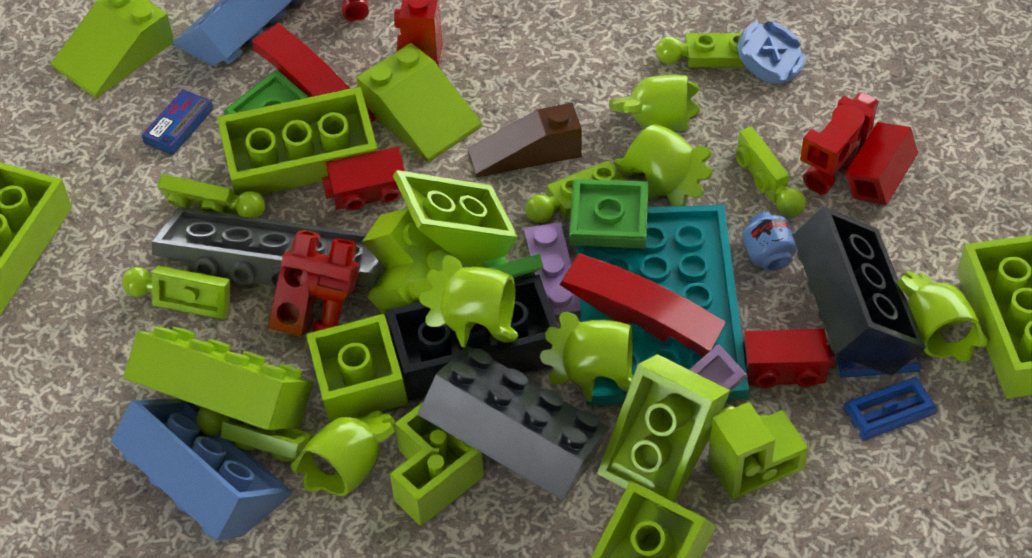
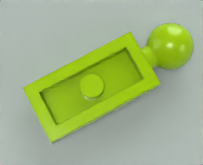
[655,33,745,68]
[735,126,806,218]
[525,160,626,224]
[157,174,265,218]
[122,265,230,320]
[196,407,314,461]

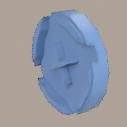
[737,21,806,84]

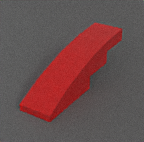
[252,23,375,123]
[559,253,726,357]

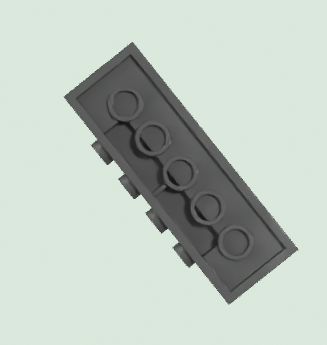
[152,207,385,290]

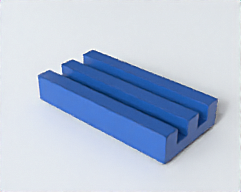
[843,377,937,441]

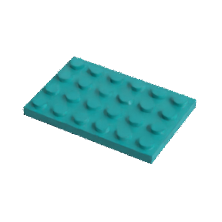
[576,205,749,406]

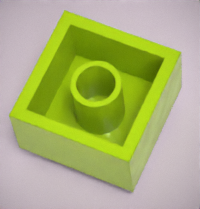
[306,314,408,423]

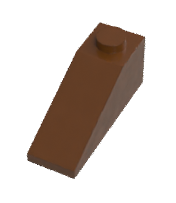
[468,103,582,178]

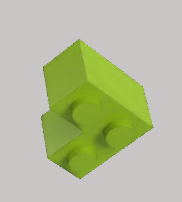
[362,208,451,318]
[708,401,808,500]
[390,402,484,527]

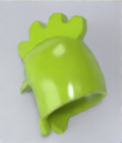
[609,74,700,132]
[613,124,712,206]
[419,255,518,348]
[897,271,988,363]
[540,311,633,402]
[290,410,396,497]

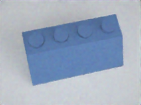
[172,0,301,66]
[110,398,292,540]

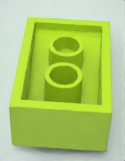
[51,0,174,99]
[356,43,482,163]
[393,170,518,267]
[597,354,730,503]
[591,480,717,558]

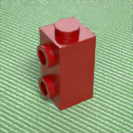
[394,0,443,67]
[845,122,918,205]
[321,147,405,211]
[743,328,835,388]

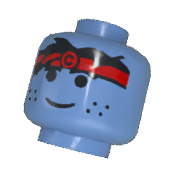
[742,212,797,272]

